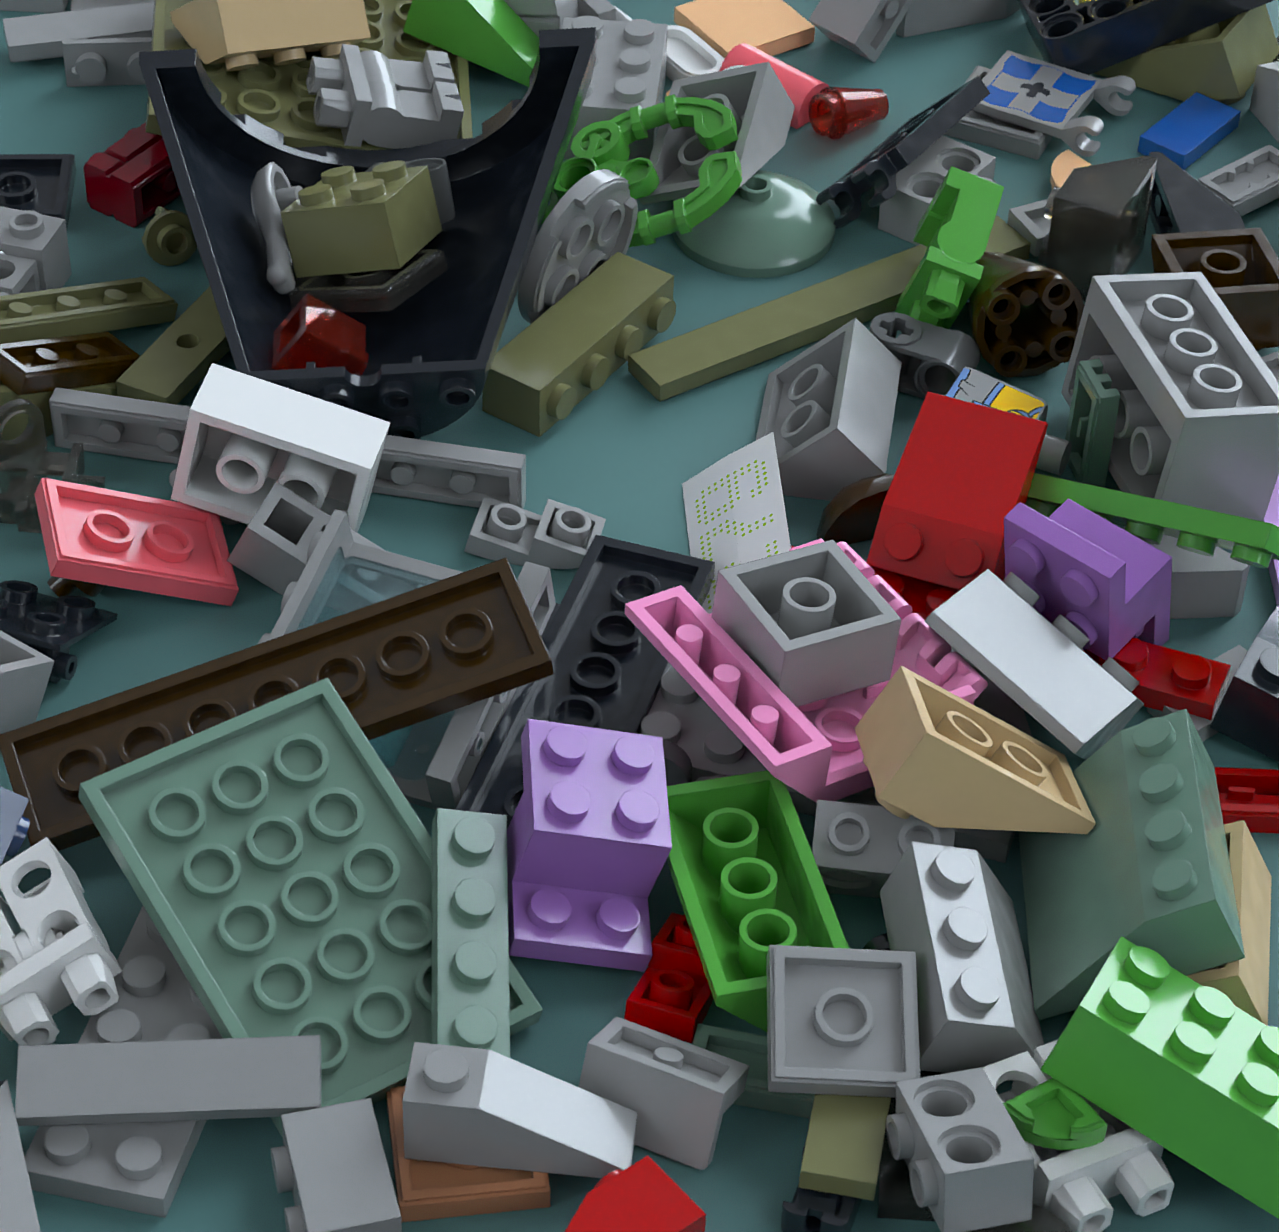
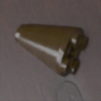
[967,252,1085,378]

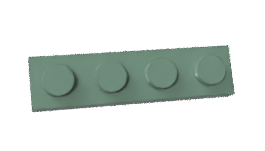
[432,808,510,1058]

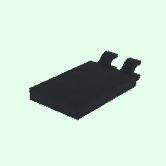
[816,76,990,229]

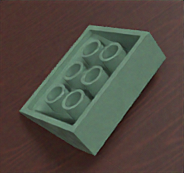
[1019,709,1245,1020]

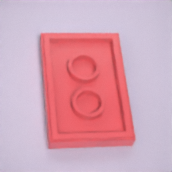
[34,478,239,606]

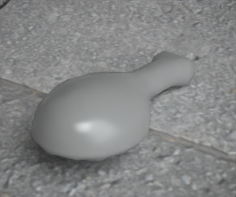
[251,162,303,294]

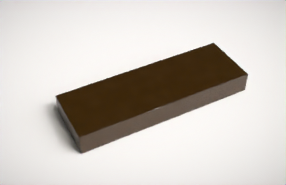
[0,332,141,395]

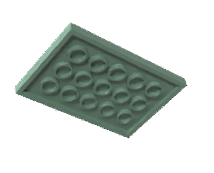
[78,678,543,1138]

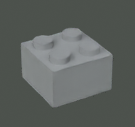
[712,540,901,707]

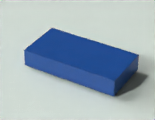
[1137,92,1241,170]

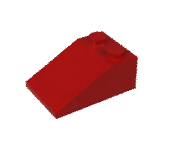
[866,391,1048,591]

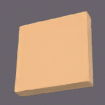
[674,0,815,59]

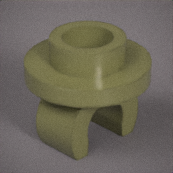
[142,207,197,266]

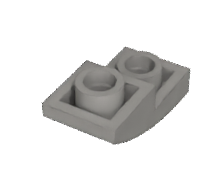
[464,495,606,569]

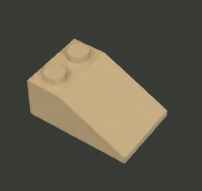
[854,666,1096,834]

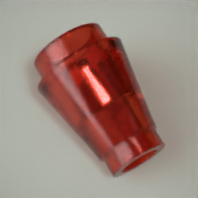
[808,87,889,139]

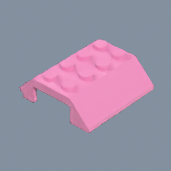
[624,538,988,803]

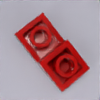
[624,912,714,1043]

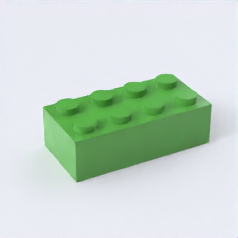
[1040,936,1279,1219]

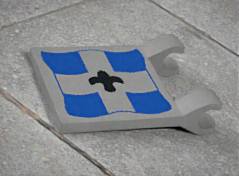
[972,50,1136,157]

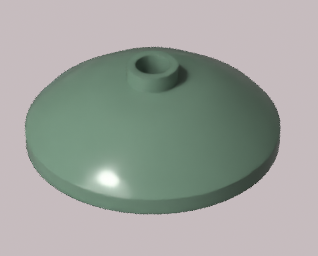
[672,170,836,278]

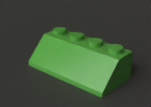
[666,770,849,1032]

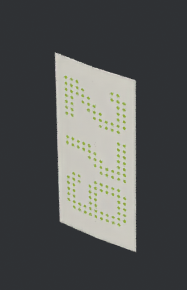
[682,432,791,614]

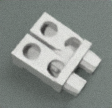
[0,837,122,1046]
[982,1040,1174,1232]

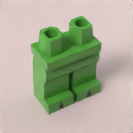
[895,166,1004,329]

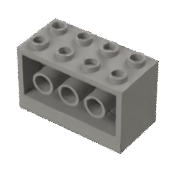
[1061,272,1279,521]

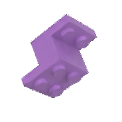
[1004,498,1172,660]
[507,719,672,972]

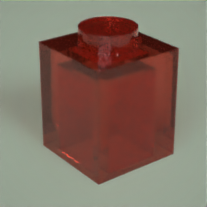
[272,294,369,376]

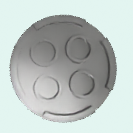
[518,169,638,324]

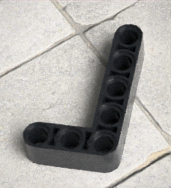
[1018,0,1274,75]

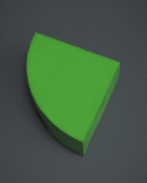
[1003,1078,1108,1150]

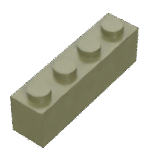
[482,251,676,437]

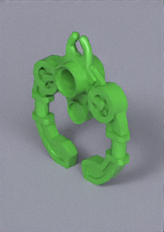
[541,94,743,247]

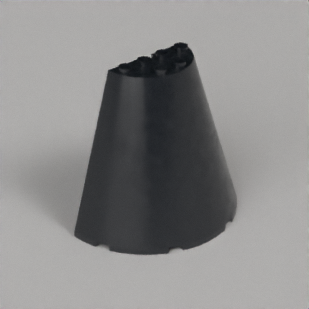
[139,27,597,439]

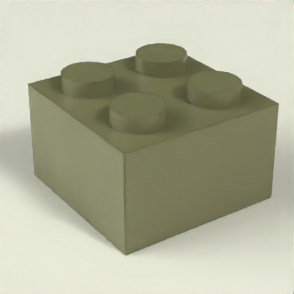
[280,161,442,278]

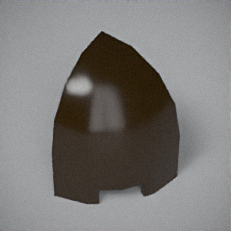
[816,474,895,544]

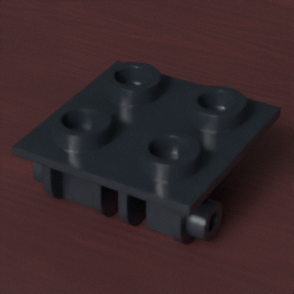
[0,580,118,684]

